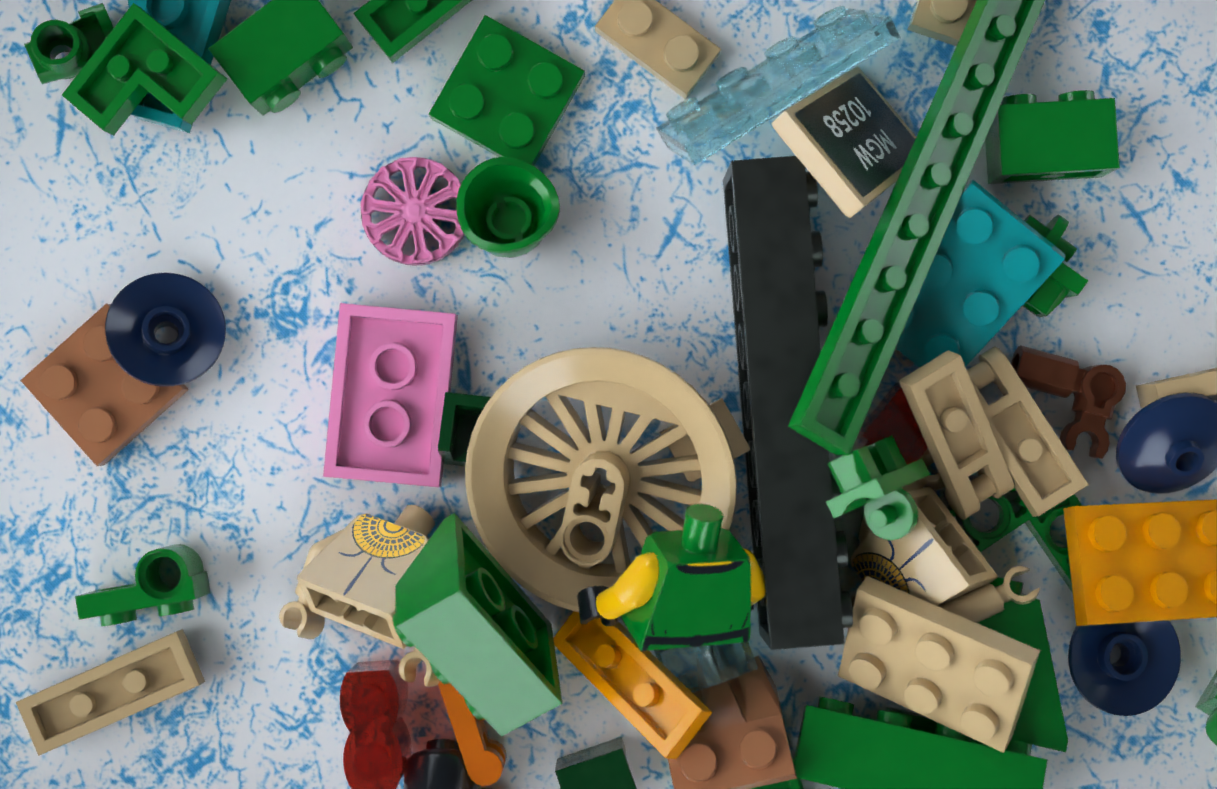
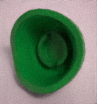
[456,157,560,258]

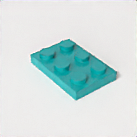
[896,179,1065,368]

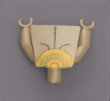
[851,450,1040,623]
[279,504,440,687]

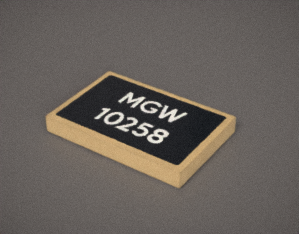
[771,66,916,219]

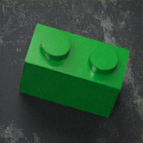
[208,0,353,116]
[985,90,1120,184]

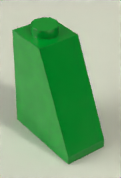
[978,576,1068,753]

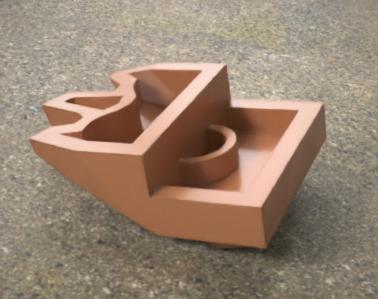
[668,646,797,789]

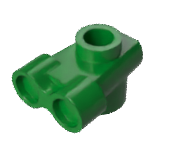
[24,3,114,84]

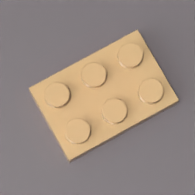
[838,576,1040,753]

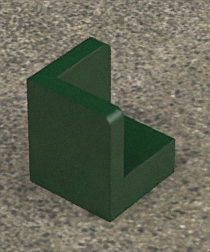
[438,392,491,466]
[555,737,637,789]

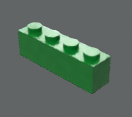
[793,697,1048,789]

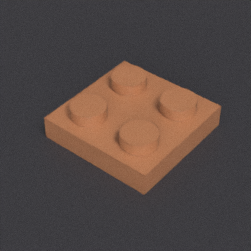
[20,303,189,466]

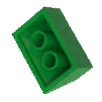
[392,513,562,737]

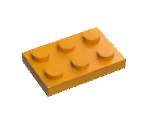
[1063,499,1217,626]

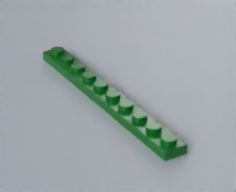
[788,0,1045,455]

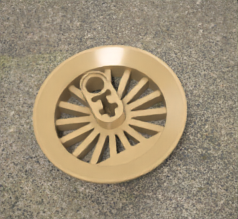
[465,347,737,612]

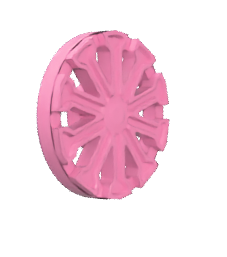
[361,157,464,266]

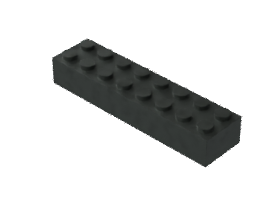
[723,156,853,650]

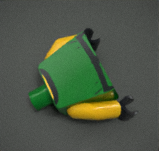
[577,504,766,651]

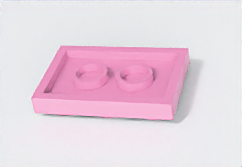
[323,303,458,487]

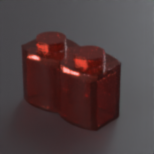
[340,660,412,789]

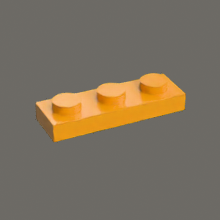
[554,611,713,759]

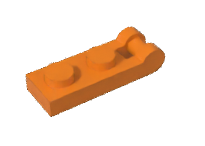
[438,681,507,786]

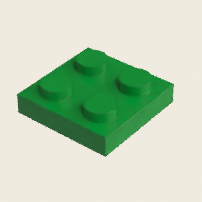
[428,15,585,166]

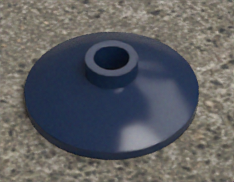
[105,273,226,387]
[1116,393,1217,494]
[1068,620,1181,716]

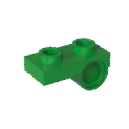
[75,544,211,626]

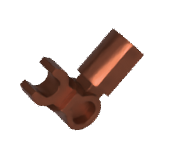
[1011,345,1126,458]

